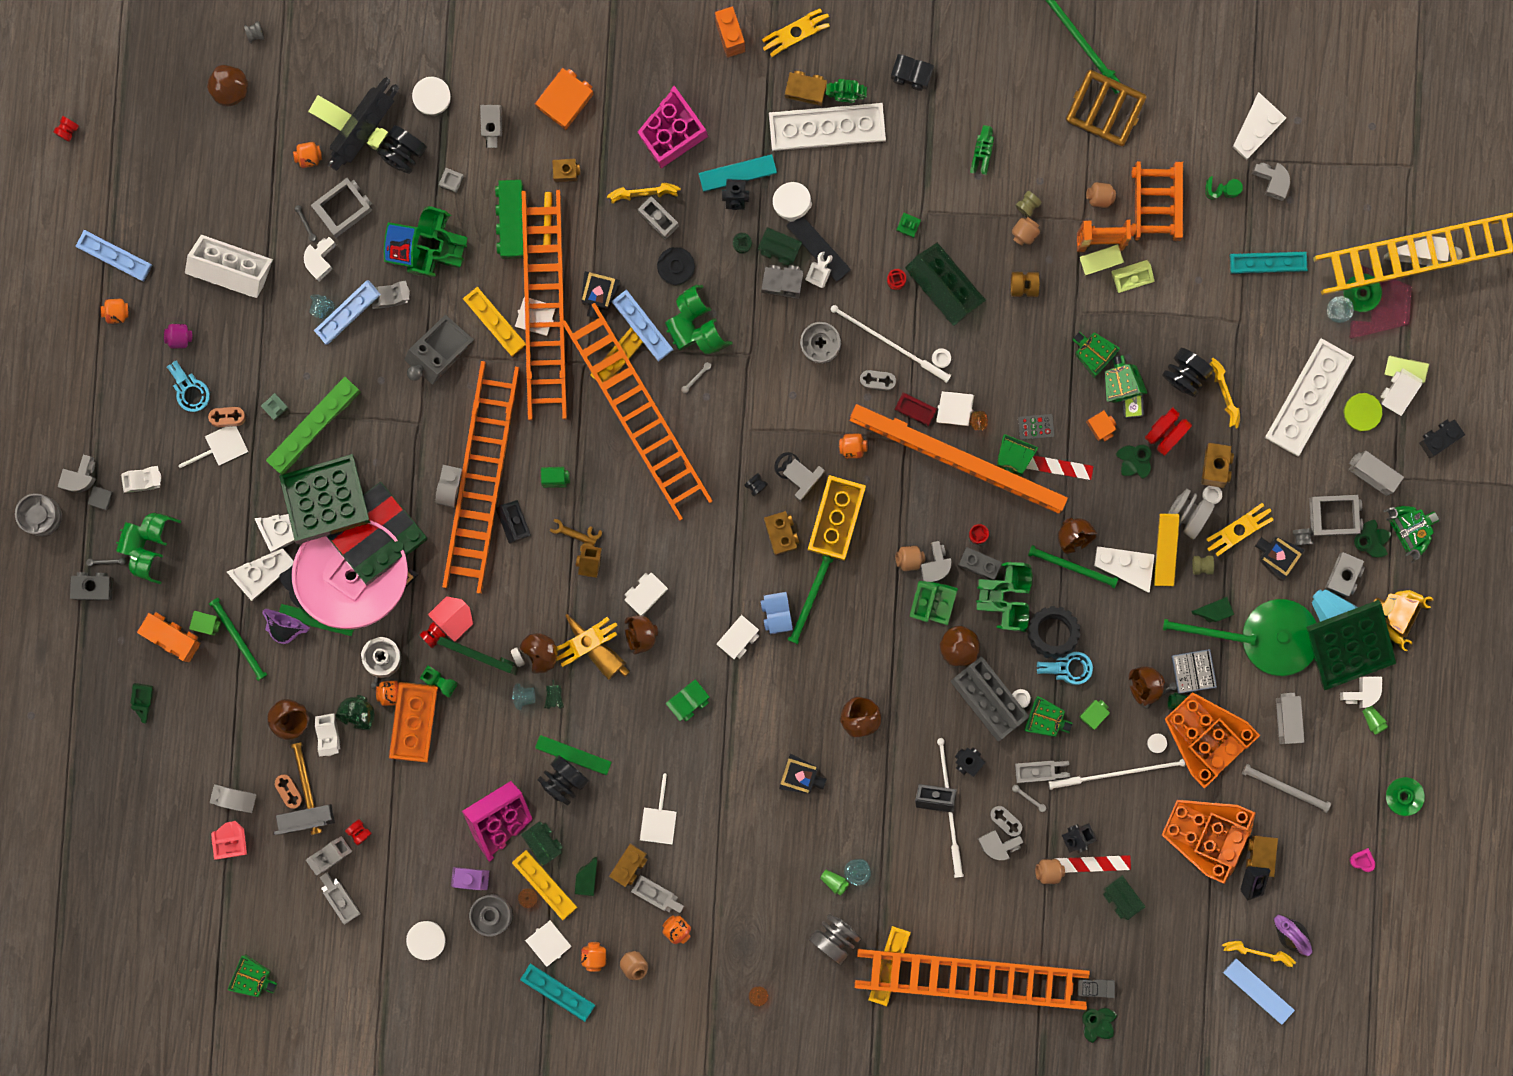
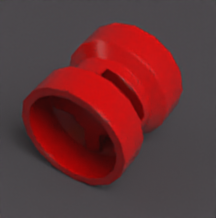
[53,116,79,142]
[887,269,906,290]
[969,524,989,544]
[419,622,447,648]
[345,819,372,846]

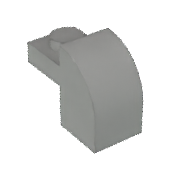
[1252,163,1290,201]
[372,281,410,309]
[58,454,96,492]
[435,465,462,508]
[921,541,951,582]
[210,784,256,813]
[978,830,1023,860]
[306,836,352,876]

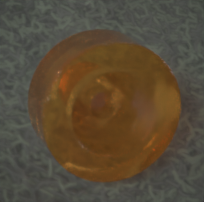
[969,411,988,430]
[518,888,538,908]
[749,986,768,1006]

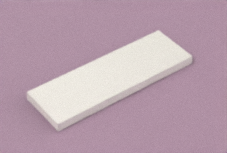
[769,103,886,151]
[1265,338,1354,457]

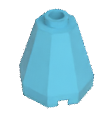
[1312,589,1357,622]

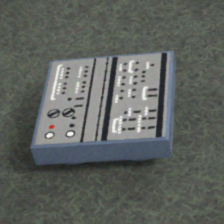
[1171,649,1217,694]

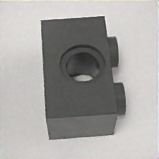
[958,547,1002,580]
[70,572,113,601]

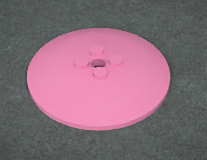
[292,521,408,629]

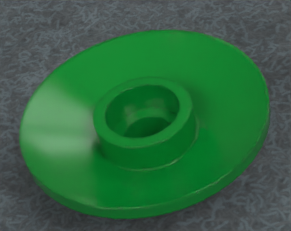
[1343,274,1382,312]
[1386,777,1425,816]

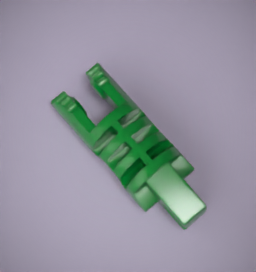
[970,125,994,175]

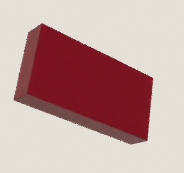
[894,393,937,427]

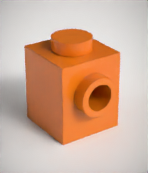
[1086,410,1117,442]

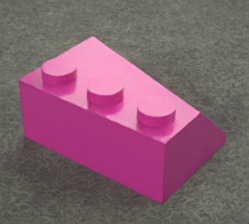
[638,86,708,168]
[462,781,532,862]

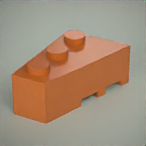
[137,612,201,662]

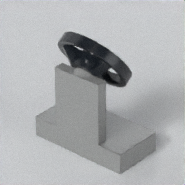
[774,452,825,502]

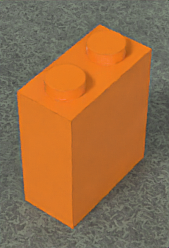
[715,6,745,58]
[535,68,594,130]

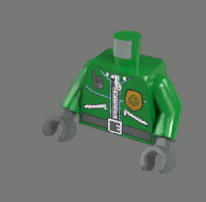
[1383,506,1439,563]

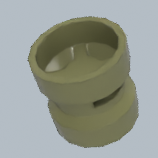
[1015,191,1042,218]
[1192,555,1214,575]

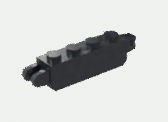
[327,77,399,171]

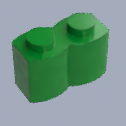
[541,467,570,488]
[665,679,710,722]

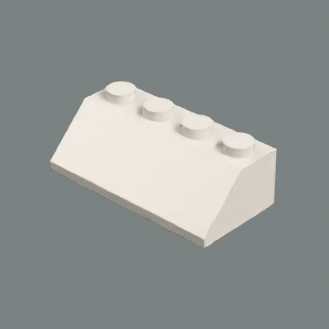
[185,235,273,298]

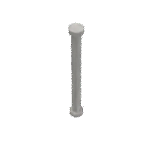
[1242,764,1331,813]

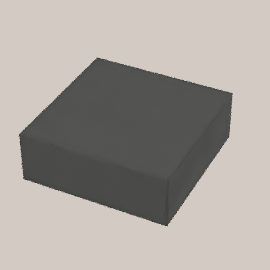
[88,486,113,510]

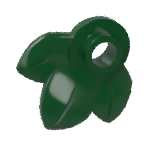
[1116,445,1152,479]
[1354,520,1391,558]
[1082,1008,1117,1043]

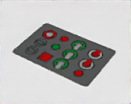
[1018,414,1054,440]

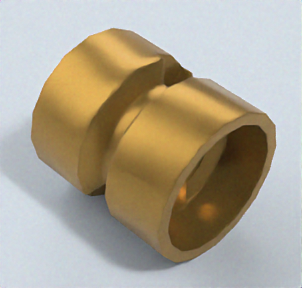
[1011,272,1039,297]

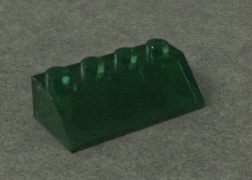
[905,242,986,326]

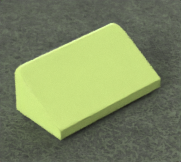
[1112,260,1155,293]

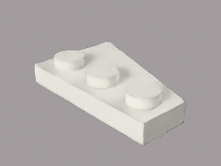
[1094,546,1154,593]

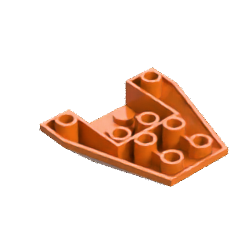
[1165,692,1260,788]
[1162,800,1256,884]

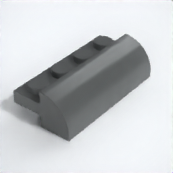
[950,656,1029,742]

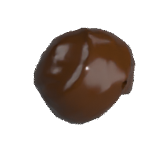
[207,65,248,107]
[939,626,980,666]
[519,633,558,674]
[840,697,881,737]
[268,699,309,740]

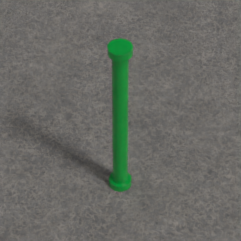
[1028,545,1118,589]
[788,555,834,644]
[209,598,267,681]
[1163,619,1256,646]

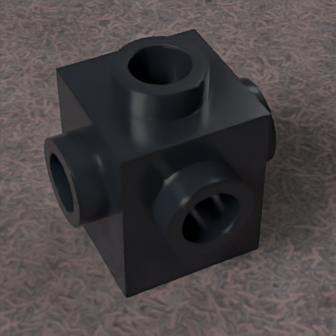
[722,179,749,210]
[955,747,986,777]
[1062,823,1097,853]

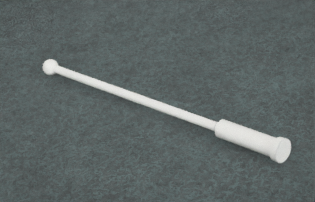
[831,305,951,383]
[937,738,964,878]
[1048,759,1186,790]

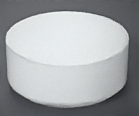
[932,349,951,368]
[1202,486,1222,504]
[511,647,525,667]
[1012,689,1031,708]
[1147,734,1167,753]

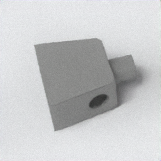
[480,105,502,148]

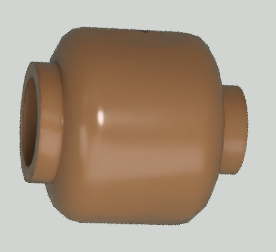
[1086,182,1116,208]
[1012,217,1040,246]
[895,545,925,571]
[1035,859,1065,884]
[620,951,648,980]

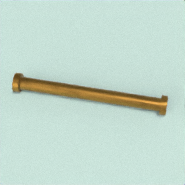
[291,742,322,835]

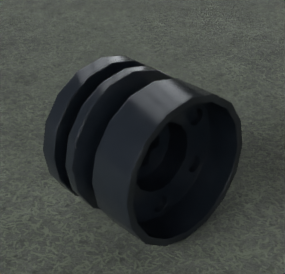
[376,125,427,174]
[1162,347,1214,397]
[537,755,589,806]

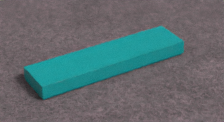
[699,154,777,192]
[1230,252,1307,274]
[520,963,595,1022]

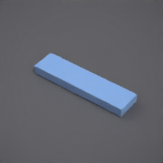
[75,230,152,282]
[314,280,381,345]
[611,290,673,362]
[1223,958,1295,1025]

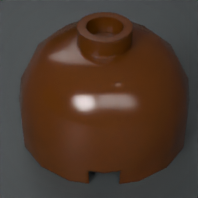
[1058,518,1097,554]
[625,615,658,655]
[1129,666,1165,706]

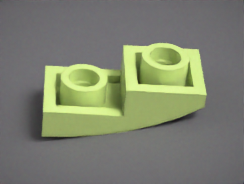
[308,95,351,131]
[367,127,388,150]
[1079,244,1124,275]
[1385,356,1429,383]

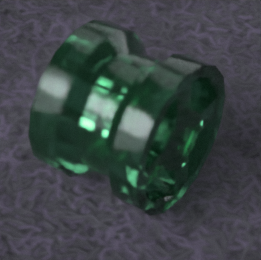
[733,233,752,254]

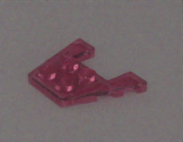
[1349,265,1412,339]

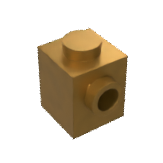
[552,159,580,182]
[576,545,602,578]

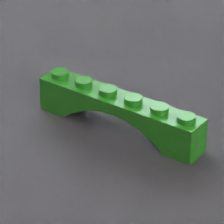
[266,377,361,475]

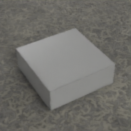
[439,168,464,193]

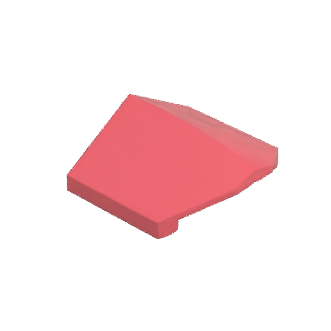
[428,597,473,642]
[211,821,247,860]

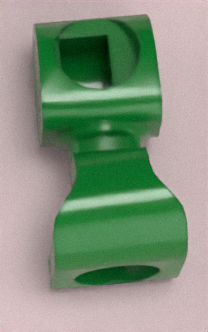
[1205,176,1243,200]
[420,665,458,698]

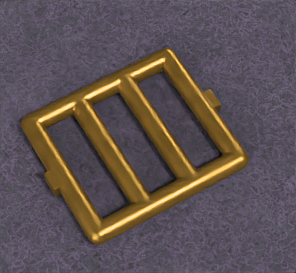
[1066,70,1146,146]

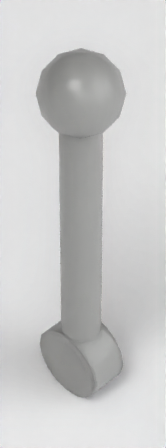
[681,362,711,393]
[1012,785,1046,812]

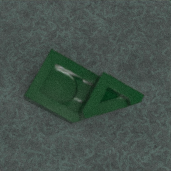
[1191,597,1234,623]
[130,683,153,724]
[575,857,598,896]

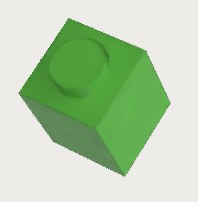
[189,611,221,636]
[1079,700,1110,730]

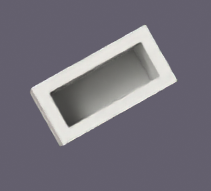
[1381,368,1422,416]
[625,573,668,616]
[717,615,759,659]

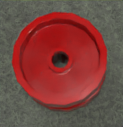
[1144,407,1192,456]

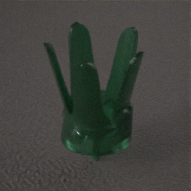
[544,680,564,709]

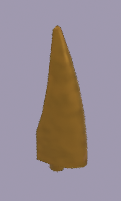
[565,614,630,680]

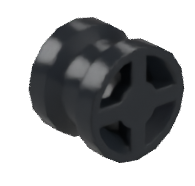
[744,473,768,497]

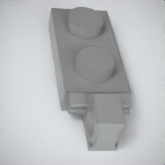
[320,873,361,925]
[631,875,684,913]

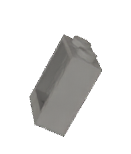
[311,178,372,238]
[1349,451,1404,496]
[1309,495,1363,537]
[1276,693,1304,744]

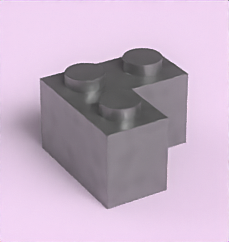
[761,265,803,299]

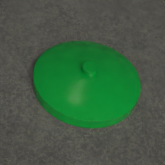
[1242,599,1317,676]

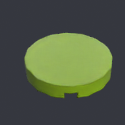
[1343,393,1382,431]

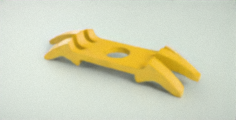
[762,9,830,57]
[607,183,681,204]
[1210,358,1240,428]
[1206,503,1273,556]
[557,617,618,667]
[1222,941,1296,967]

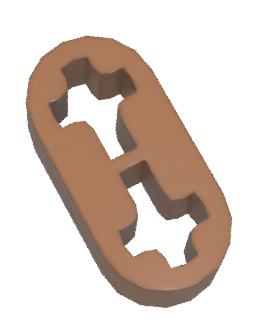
[208,407,246,427]
[275,775,303,808]

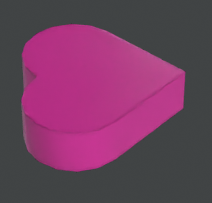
[1350,848,1375,872]

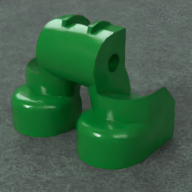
[407,206,468,278]
[665,285,733,354]
[116,513,181,585]
[976,562,1032,632]

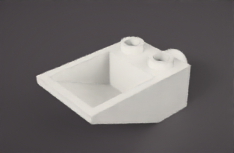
[1384,236,1463,267]

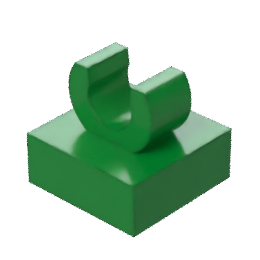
[896,213,921,238]

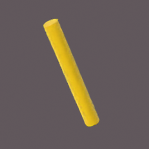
[543,192,552,245]

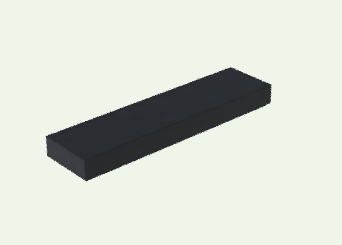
[786,217,851,283]

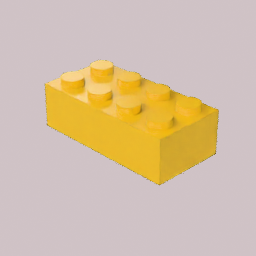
[808,475,866,561]

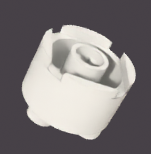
[361,637,402,678]

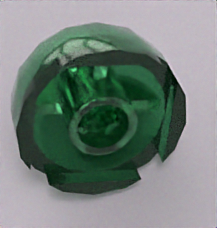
[335,695,375,730]

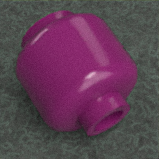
[164,324,192,349]

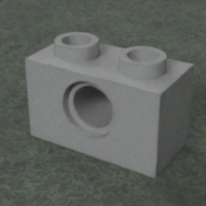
[638,196,679,240]
[1325,552,1365,597]

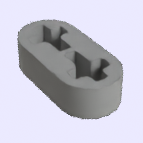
[860,370,896,391]
[990,806,1022,836]

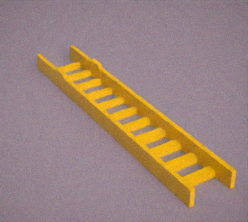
[1313,213,1513,295]

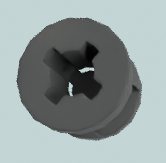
[244,21,265,43]
[1293,528,1314,546]

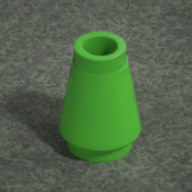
[1362,706,1388,735]
[820,869,850,896]

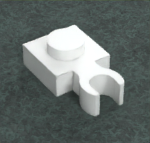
[805,252,832,288]

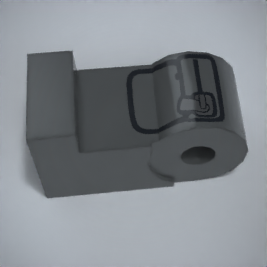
[1078,979,1115,998]

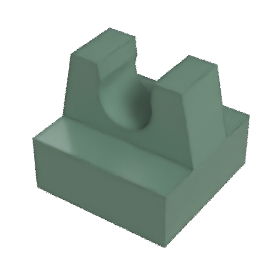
[261,393,288,421]

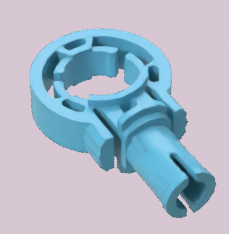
[167,360,210,412]
[1037,652,1093,685]

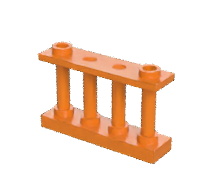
[1132,161,1183,241]
[1077,220,1134,252]

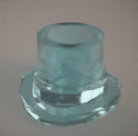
[309,294,335,319]
[1327,296,1354,323]
[512,683,535,710]
[844,859,871,885]

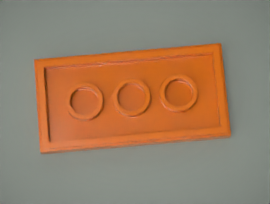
[389,682,438,763]

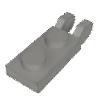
[1015,761,1070,783]

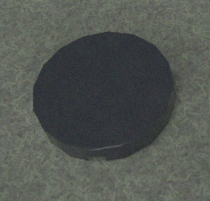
[657,247,695,285]

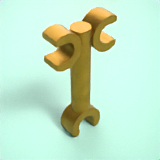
[550,519,602,552]

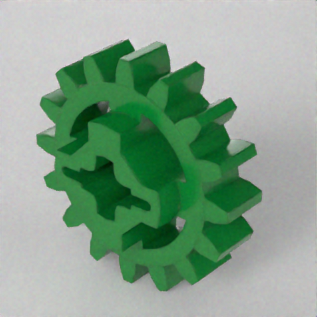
[826,79,867,103]

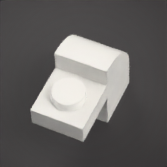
[304,237,337,282]
[121,466,161,493]
[1340,677,1382,708]
[315,713,340,757]

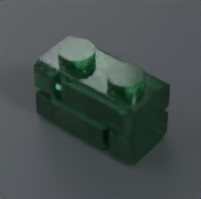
[758,227,802,266]
[521,821,563,867]
[1102,875,1146,920]

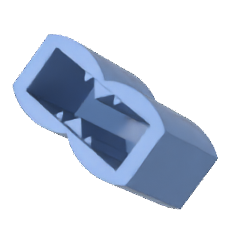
[761,592,793,634]

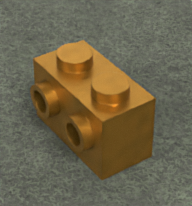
[764,511,800,555]
[609,844,648,887]

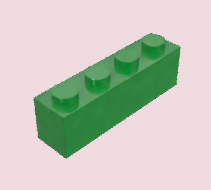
[495,180,523,259]

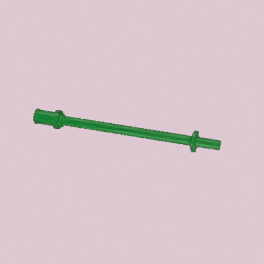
[1046,0,1121,95]

